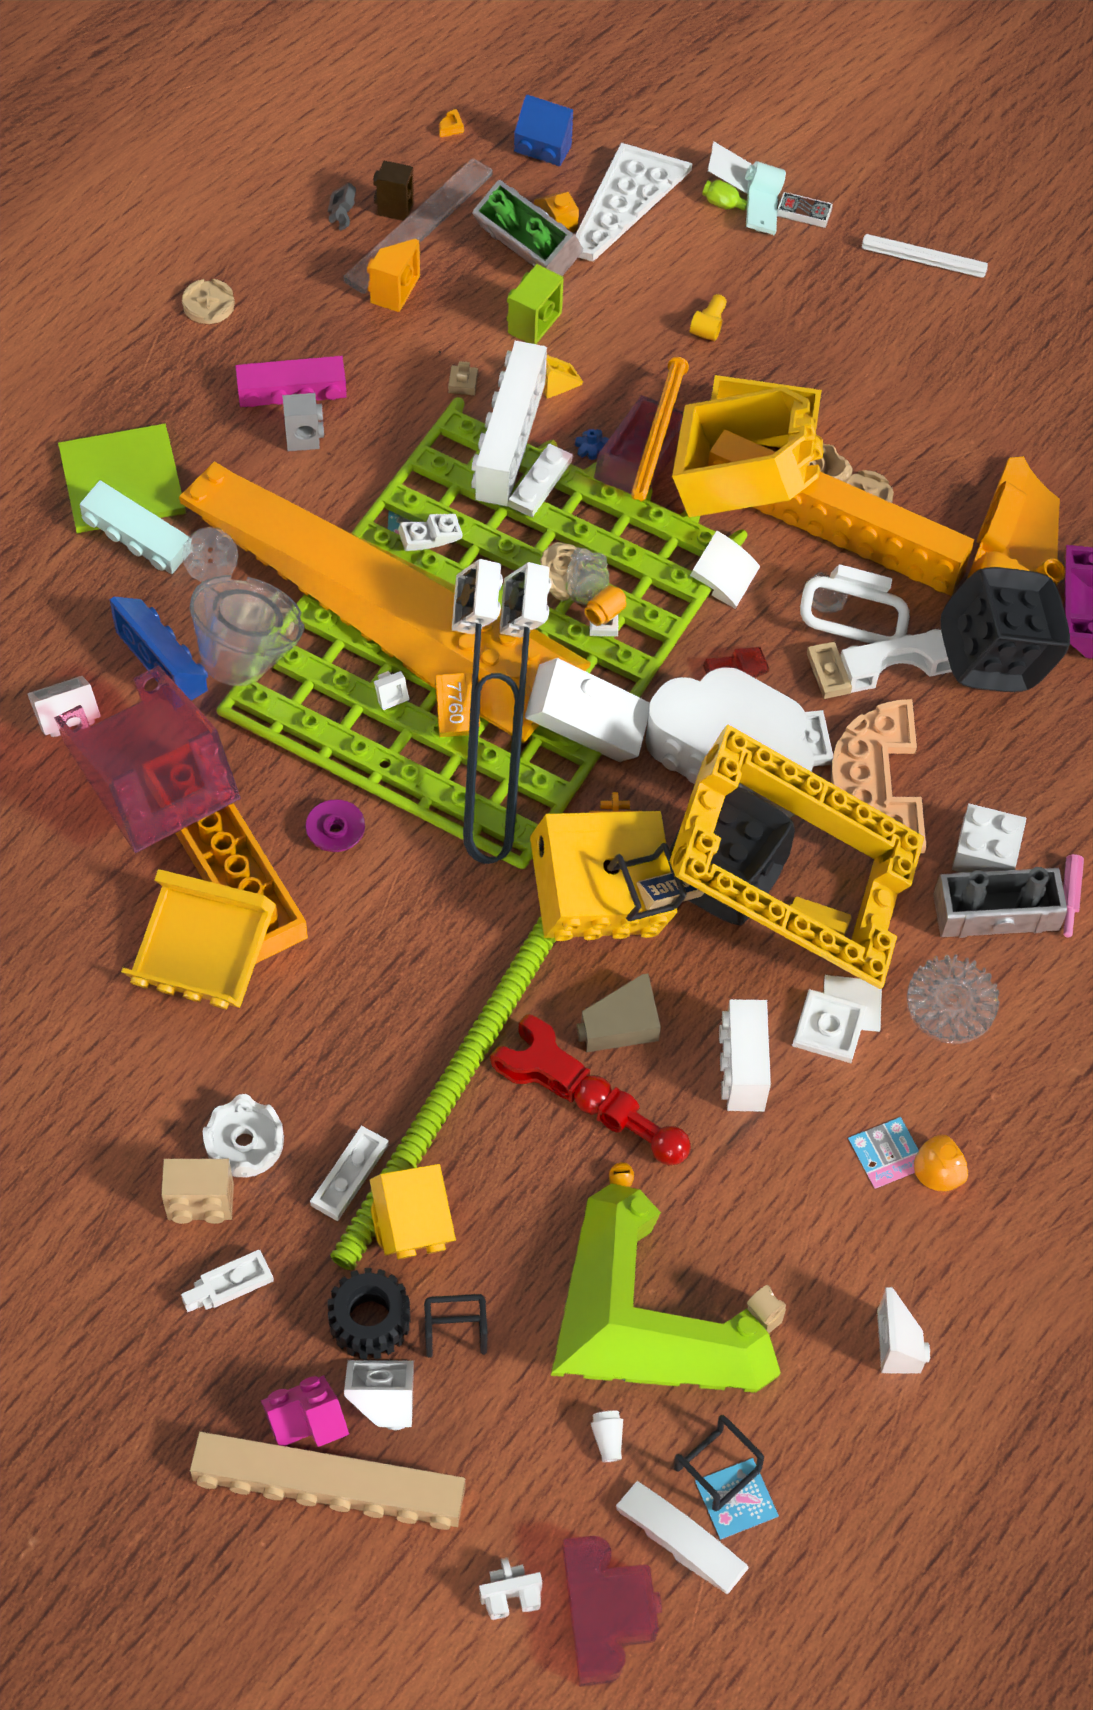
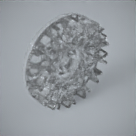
[906,954,1000,1044]

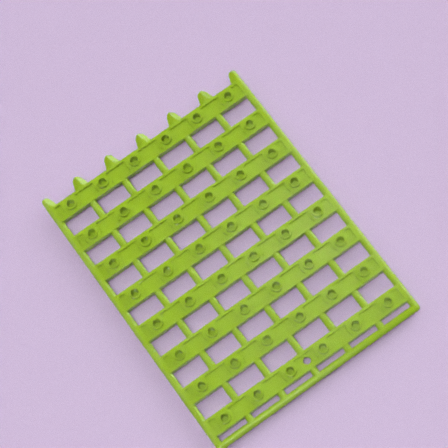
[216,397,748,869]

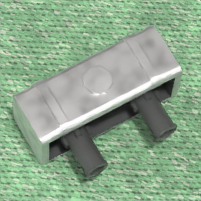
[934,867,1067,938]

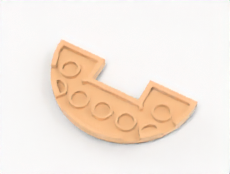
[831,699,926,853]

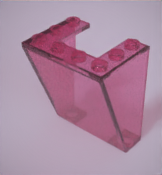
[54,666,241,853]

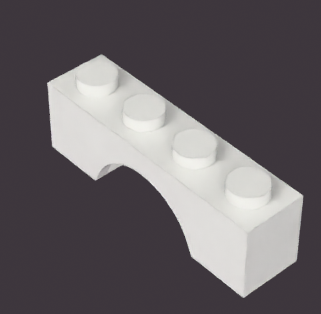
[841,629,952,693]

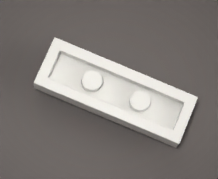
[508,444,573,517]
[310,1126,389,1221]

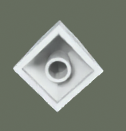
[877,1288,930,1373]
[344,1360,414,1430]

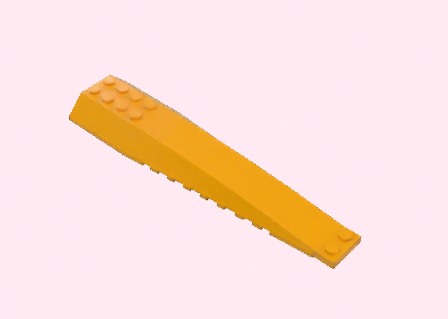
[179,461,591,743]

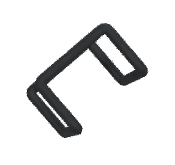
[607,843,687,921]
[424,1294,488,1358]
[674,1415,764,1512]

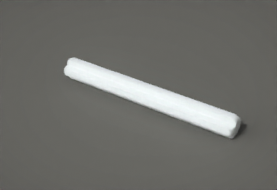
[862,234,988,278]

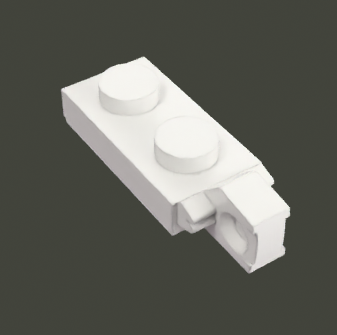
[181,1250,274,1312]

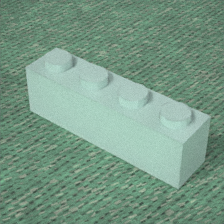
[80,480,192,574]

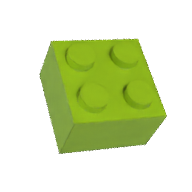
[506,264,564,344]

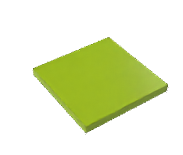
[58,423,186,533]

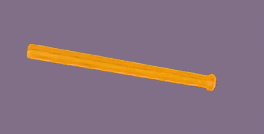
[631,357,689,501]

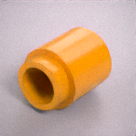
[584,585,627,626]

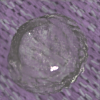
[805,572,848,613]

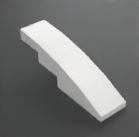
[616,1481,749,1594]

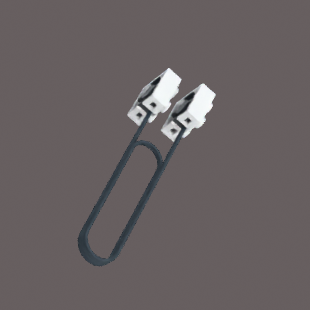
[452,559,551,864]

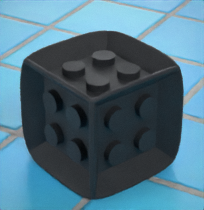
[940,567,1070,692]
[670,787,795,926]

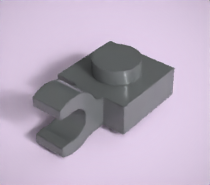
[327,183,356,231]

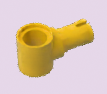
[690,294,727,342]

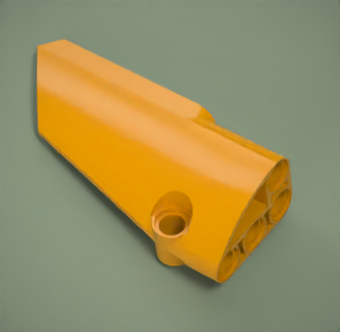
[966,457,1065,586]

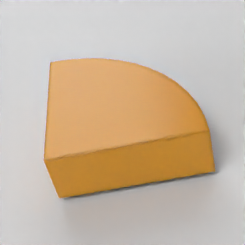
[439,109,464,137]

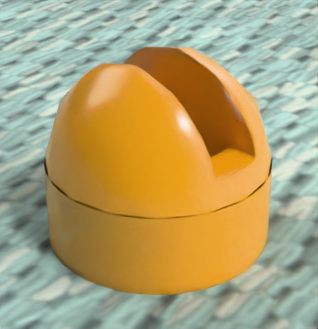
[609,1162,634,1187]

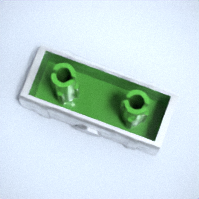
[472,180,583,276]

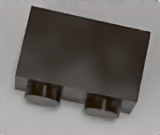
[373,160,414,222]

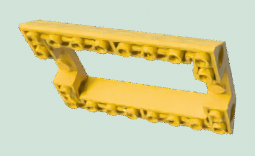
[669,724,924,989]

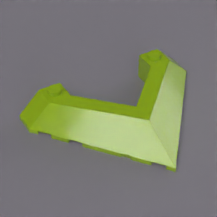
[550,1183,781,1393]

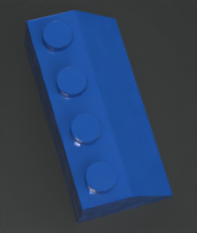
[109,597,208,708]

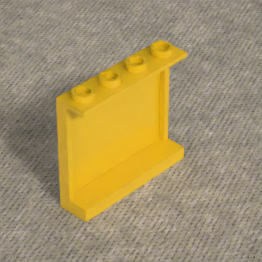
[121,869,276,1010]

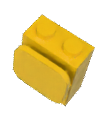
[369,1164,456,1260]

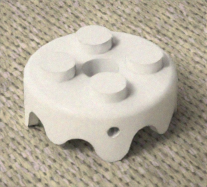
[203,1094,284,1178]

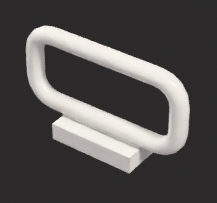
[800,564,910,644]

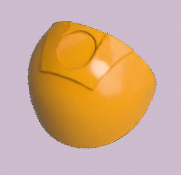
[914,1134,968,1191]

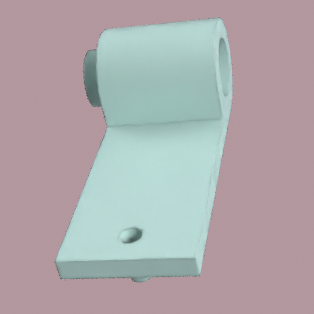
[745,161,786,235]

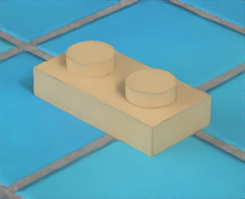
[807,642,852,699]

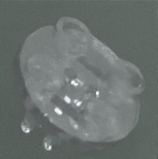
[182,527,238,583]

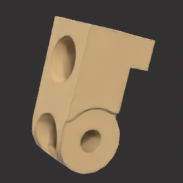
[747,1285,786,1333]

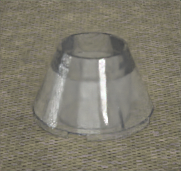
[190,575,304,686]

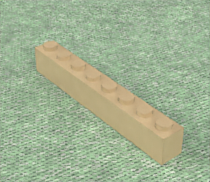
[190,1432,465,1530]

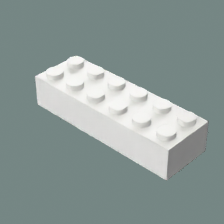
[472,340,547,507]

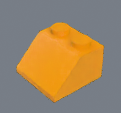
[367,239,420,312]

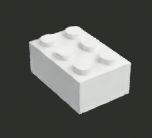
[719,999,771,1112]

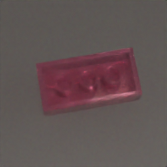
[594,395,684,494]

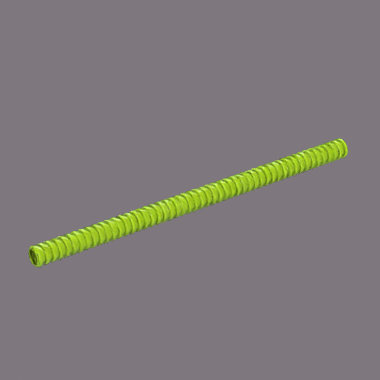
[330,917,556,1270]

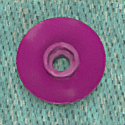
[306,799,365,852]

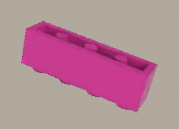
[236,356,347,407]

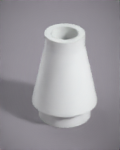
[590,1411,623,1462]

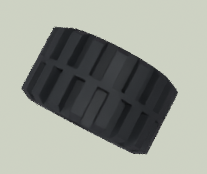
[327,1268,411,1360]

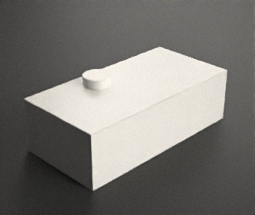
[524,658,650,762]

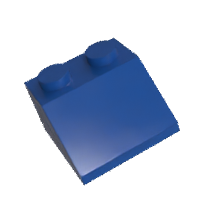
[514,95,573,166]

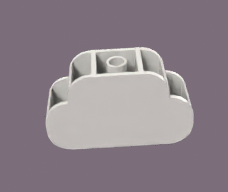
[646,667,814,818]

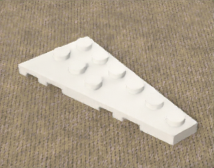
[576,143,692,262]

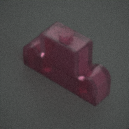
[562,1536,662,1687]

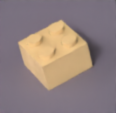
[162,1159,234,1224]

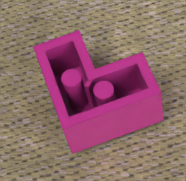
[261,1375,349,1447]

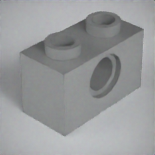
[283,393,324,451]

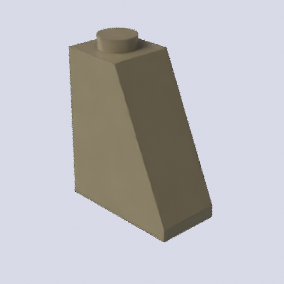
[576,973,661,1052]

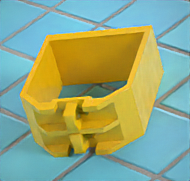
[672,387,824,517]

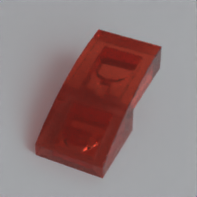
[703,647,770,678]

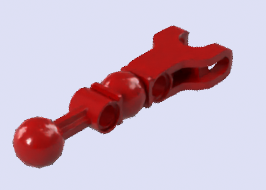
[490,1014,691,1166]

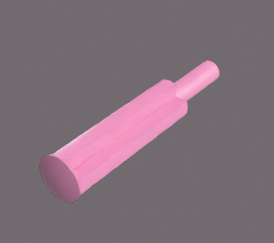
[1063,854,1084,938]

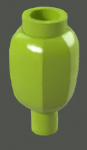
[702,180,747,211]

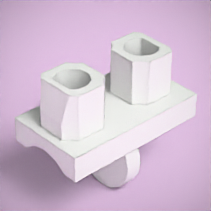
[479,1558,542,1620]

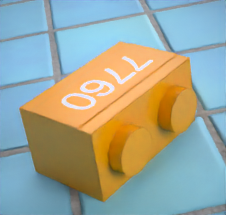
[435,673,480,737]

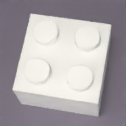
[952,804,1027,873]

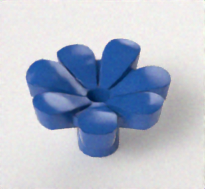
[575,429,610,460]

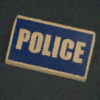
[636,873,704,911]

